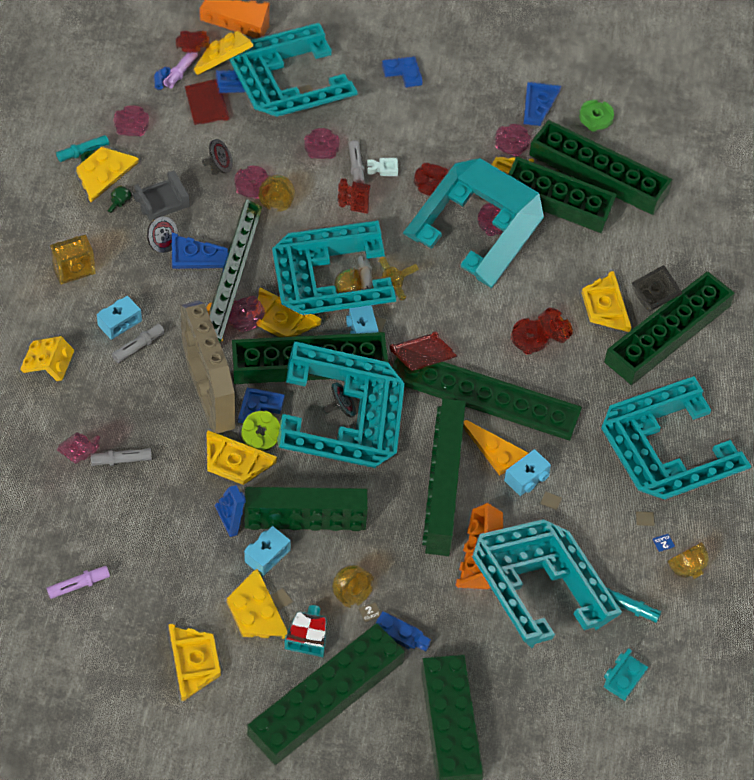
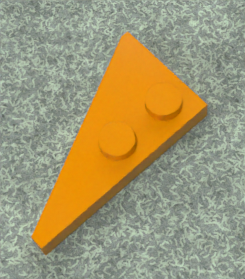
[463,420,529,476]

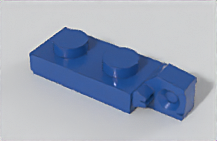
[376,611,431,651]

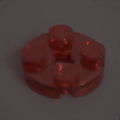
[175,31,210,52]
[414,163,449,196]
[538,307,573,343]
[511,318,549,354]

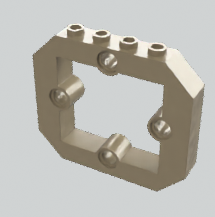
[180,300,235,434]

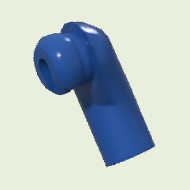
[154,66,171,90]

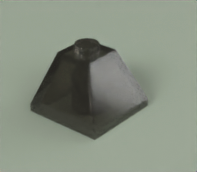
[632,265,683,312]

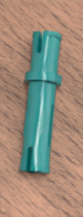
[56,135,109,162]
[606,587,662,623]

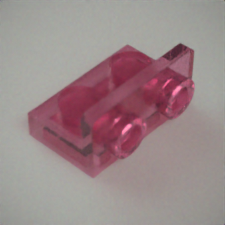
[57,432,101,464]

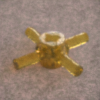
[379,257,419,301]

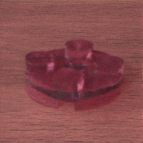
[114,105,149,137]
[495,124,530,156]
[304,128,340,159]
[234,166,270,199]
[477,203,504,236]
[228,296,265,332]

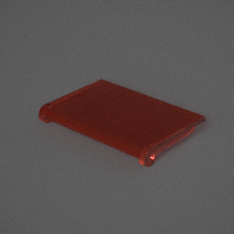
[185,79,229,125]
[390,331,457,371]

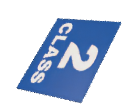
[652,534,675,552]

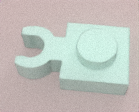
[367,158,398,176]

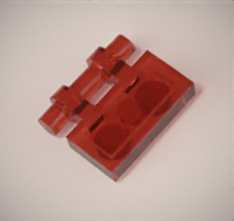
[337,178,371,214]

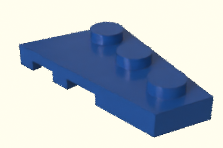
[523,82,561,126]
[172,233,228,269]
[214,485,246,537]

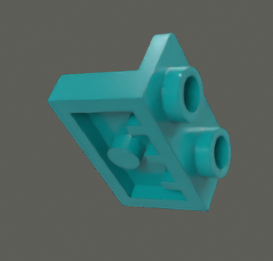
[604,648,648,701]

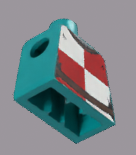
[285,605,326,657]

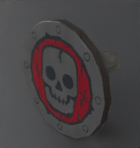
[202,139,232,175]
[147,216,178,253]
[323,382,356,417]

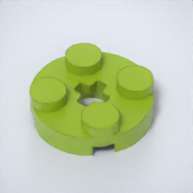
[241,411,280,451]

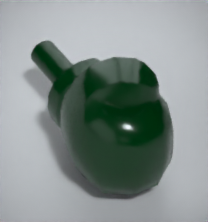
[107,186,132,213]

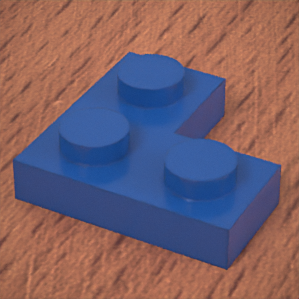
[382,56,423,87]
[238,387,285,424]

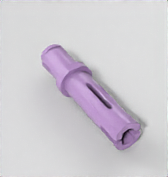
[163,49,198,88]
[46,566,110,599]

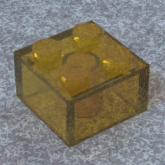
[50,234,96,285]

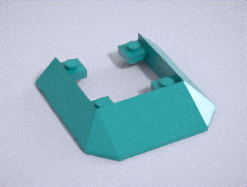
[230,23,358,117]
[403,158,544,288]
[272,221,396,315]
[277,341,405,468]
[601,376,752,500]
[472,519,622,648]

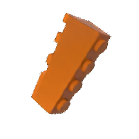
[200,0,270,39]
[456,503,503,589]

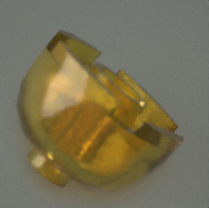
[258,175,295,212]
[335,267,362,294]
[667,542,709,579]
[332,565,374,608]

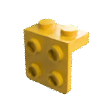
[20,336,75,381]

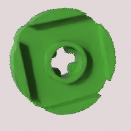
[579,100,614,132]

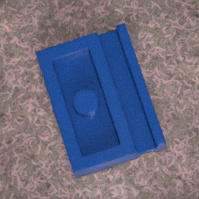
[216,70,245,93]

